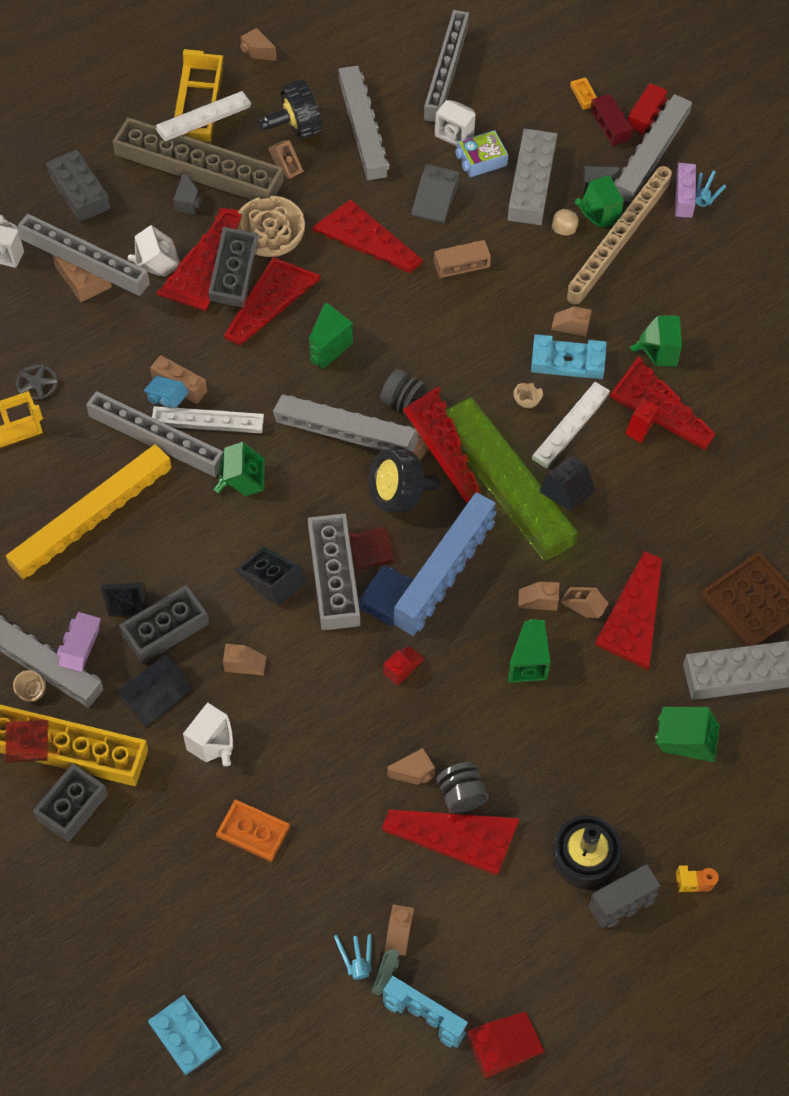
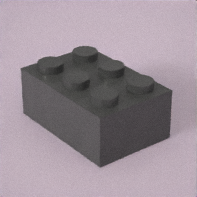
[33,764,108,843]
[588,864,661,929]

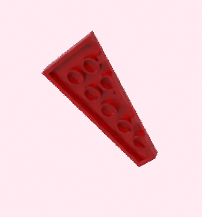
[312,199,422,273]
[156,209,242,312]
[224,257,321,345]
[610,357,715,450]
[403,386,481,503]
[595,551,662,670]
[381,810,520,876]

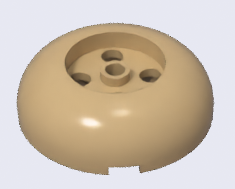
[237,196,305,257]

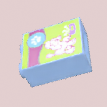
[455,130,508,177]

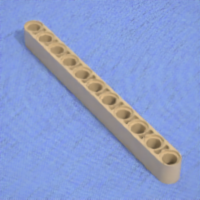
[567,166,672,304]

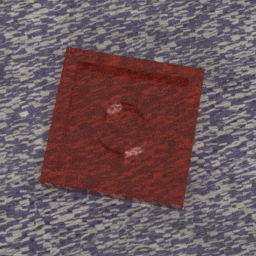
[349,527,394,570]
[5,720,49,763]

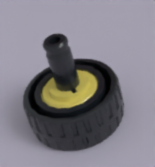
[258,80,322,140]
[368,449,440,512]
[552,815,623,889]

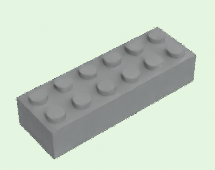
[508,129,557,225]
[308,514,360,631]
[683,641,789,700]

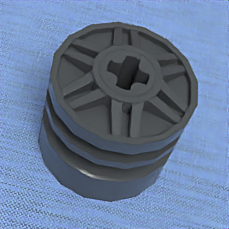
[380,368,427,416]
[436,762,489,814]

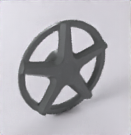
[16,364,57,400]

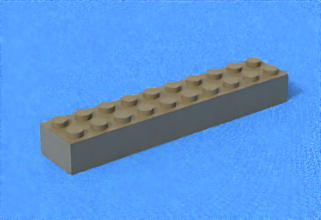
[113,117,284,200]

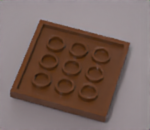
[700,551,789,646]

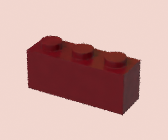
[590,94,633,146]

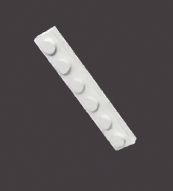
[156,91,251,141]
[532,382,610,469]
[152,406,264,433]

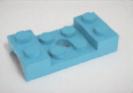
[531,334,607,380]
[383,976,468,1048]

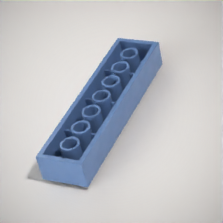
[394,492,496,636]

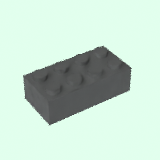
[46,149,111,222]
[208,227,259,308]
[119,585,209,664]

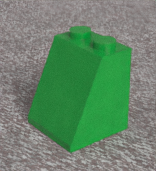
[309,303,353,369]
[507,619,550,683]
[655,707,720,762]

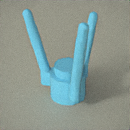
[695,171,726,207]
[334,934,372,980]

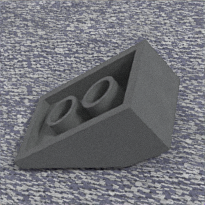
[411,164,459,224]

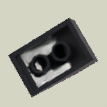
[236,547,306,606]
[101,582,147,616]

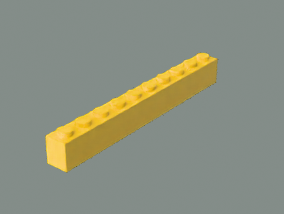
[6,444,171,579]

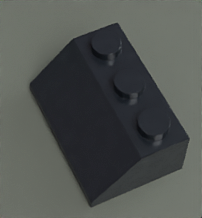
[539,456,596,511]
[118,655,192,728]

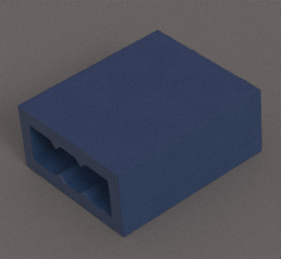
[359,565,413,627]

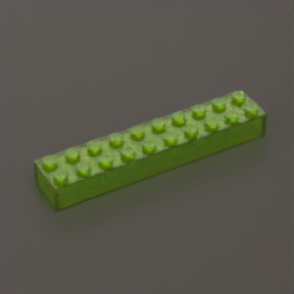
[446,397,578,562]

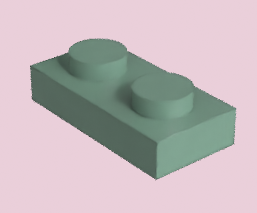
[371,949,400,996]

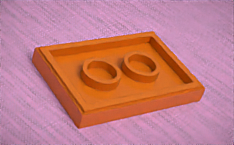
[216,799,290,862]

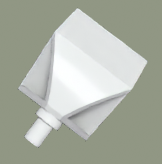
[435,100,476,147]
[0,215,24,268]
[128,225,180,277]
[183,703,233,766]

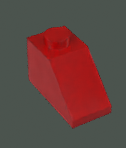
[625,399,660,444]
[383,646,424,686]

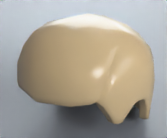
[552,209,579,236]
[513,383,543,409]
[13,670,46,702]

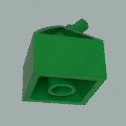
[575,175,624,228]
[631,316,682,367]
[213,442,265,497]

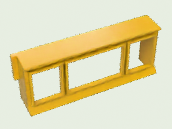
[174,49,223,144]
[0,391,43,448]

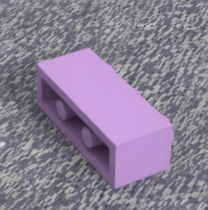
[675,163,696,218]
[57,612,101,672]

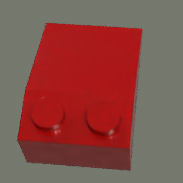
[466,1011,545,1079]

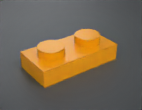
[570,77,597,110]

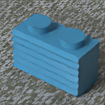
[144,376,189,409]

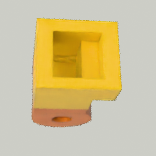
[676,866,719,892]

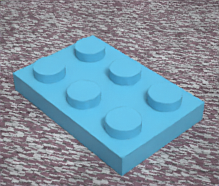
[148,995,222,1076]

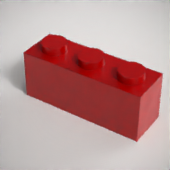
[627,83,668,135]

